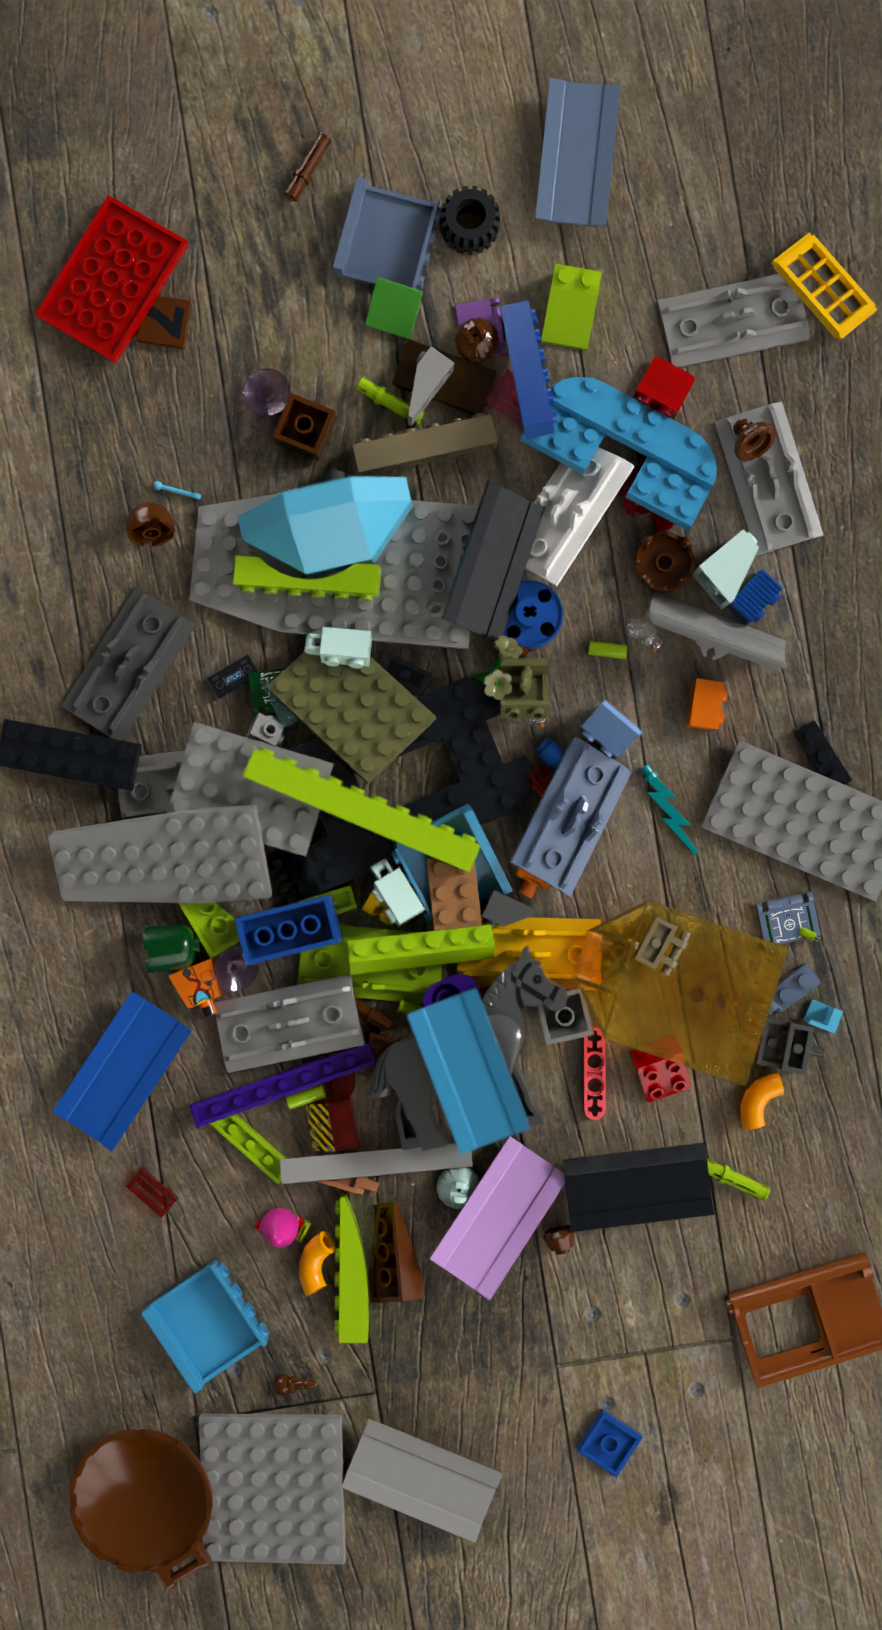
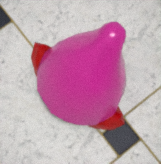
[253,1208,305,1248]

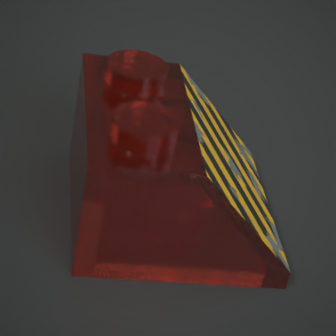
[305,1095,360,1152]

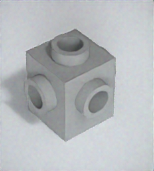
[246,713,285,747]

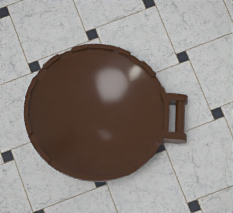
[69,1429,213,1589]

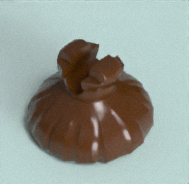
[455,318,499,363]
[733,419,776,462]

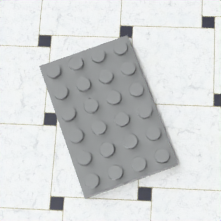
[167,722,334,856]

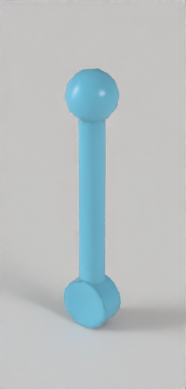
[153,481,201,500]

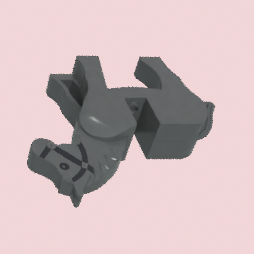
[366,946,568,1151]

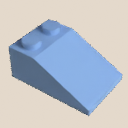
[580,700,642,758]

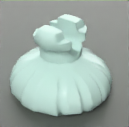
[437,1167,480,1209]

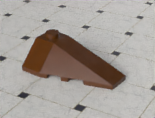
[369,1202,424,1303]

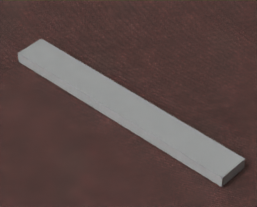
[280,1144,473,1184]

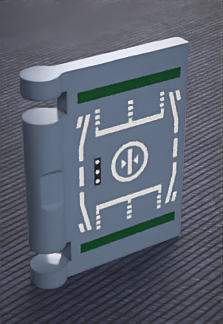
[755,891,821,947]

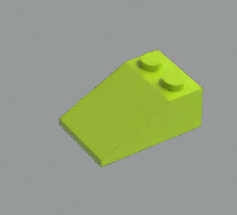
[541,263,602,351]

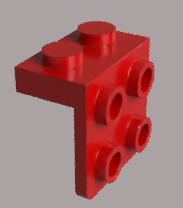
[633,357,695,420]
[629,1036,691,1102]

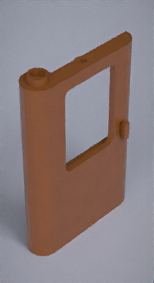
[725,1253,882,1388]

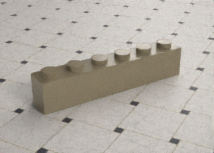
[353,413,498,477]

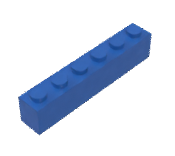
[500,300,558,439]

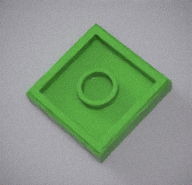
[365,277,423,339]

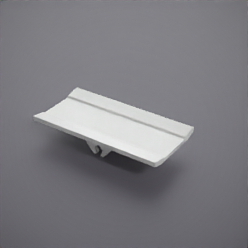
[525,447,635,586]

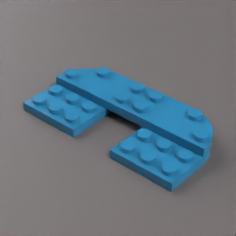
[520,377,717,531]

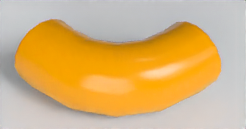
[740,1072,784,1130]
[298,1231,335,1297]

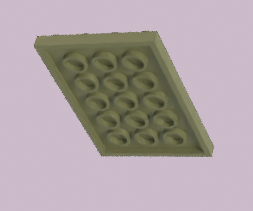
[267,643,436,785]

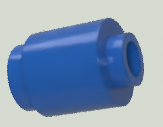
[535,737,565,772]

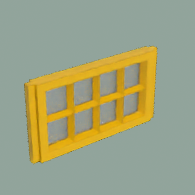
[771,232,877,341]

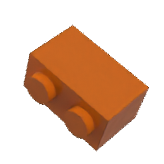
[686,678,727,731]

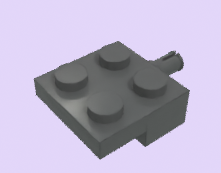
[755,1016,825,1075]

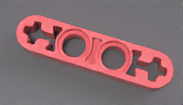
[583,1026,606,1120]

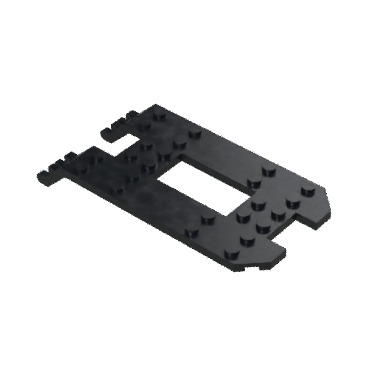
[268,677,535,905]

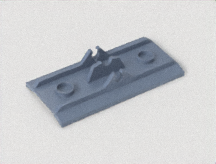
[535,77,621,227]
[510,737,632,897]

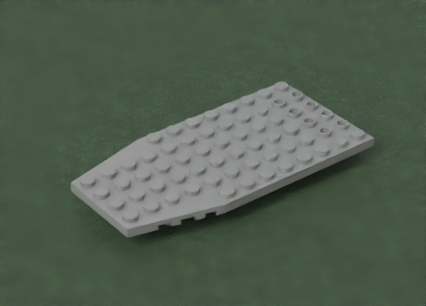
[189,493,479,650]

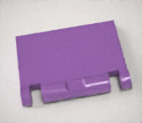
[455,297,507,360]

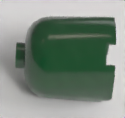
[143,925,200,973]

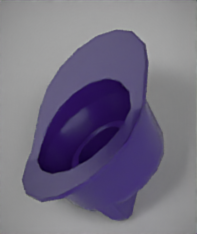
[423,974,479,1007]

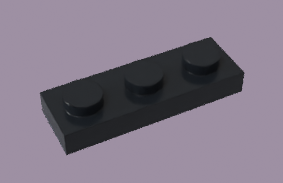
[793,720,852,785]

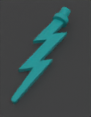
[641,764,698,855]

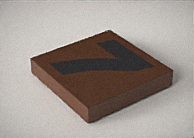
[137,296,192,350]

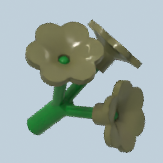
[475,635,532,700]

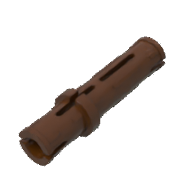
[284,132,332,202]

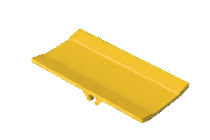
[457,916,601,991]

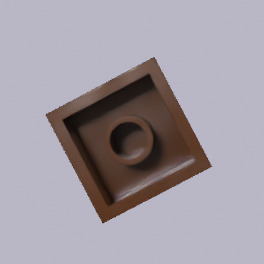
[273,393,337,462]

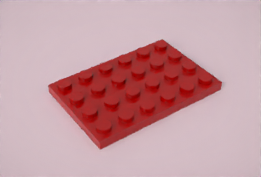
[35,195,190,364]

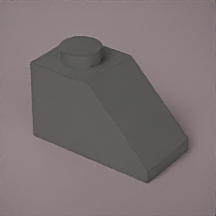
[481,889,537,928]

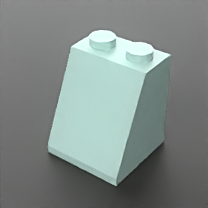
[692,529,759,610]

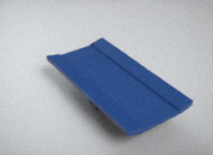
[52,991,192,1152]

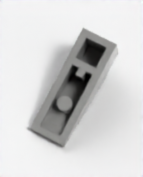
[407,346,454,426]

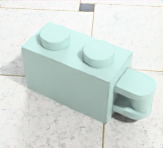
[304,627,372,669]
[370,858,424,927]

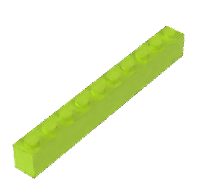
[243,747,481,872]

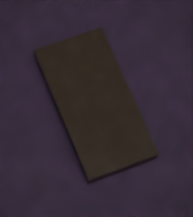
[392,339,497,415]

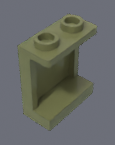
[499,658,549,720]

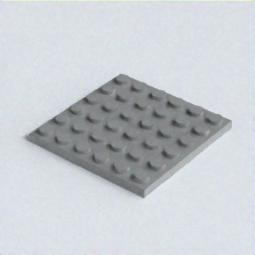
[199,1413,346,1564]

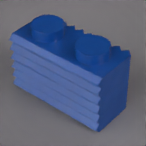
[727,568,783,625]

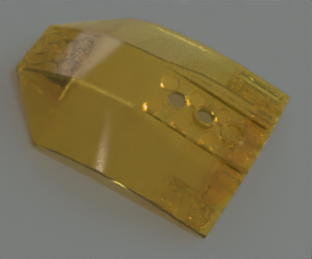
[573,900,789,1086]

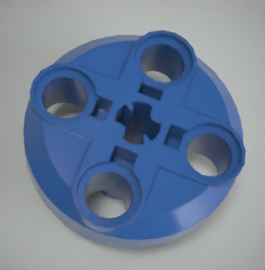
[503,580,563,650]

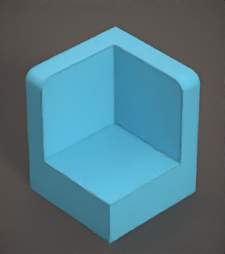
[803,999,843,1034]

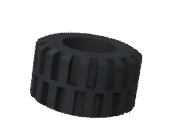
[441,186,500,255]

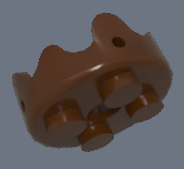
[635,531,696,593]

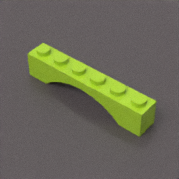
[233,555,382,601]

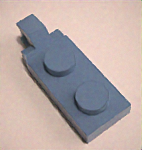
[758,963,821,1017]

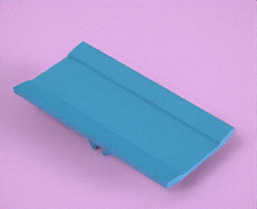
[407,988,531,1155]

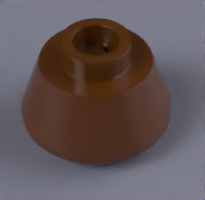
[543,1225,575,1255]

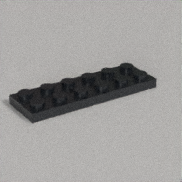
[0,719,142,791]

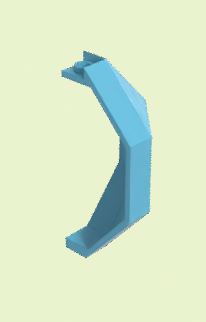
[237,477,413,578]

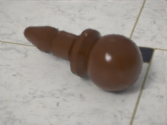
[274,1375,318,1395]

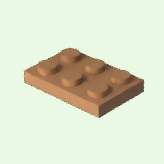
[425,858,482,931]

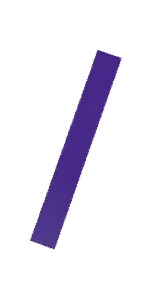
[189,1041,377,1128]

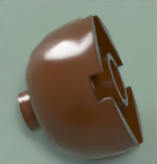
[127,502,175,547]

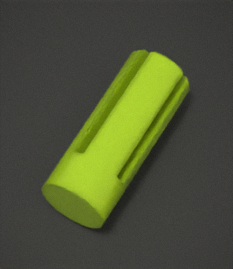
[295,1220,311,1242]

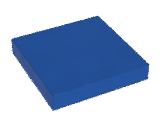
[576,1408,643,1478]

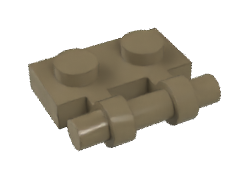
[633,915,691,976]

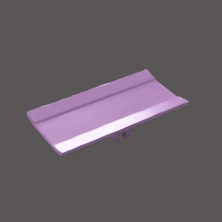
[430,1136,565,1300]

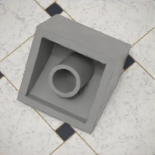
[538,987,594,1046]

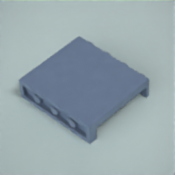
[333,176,442,290]

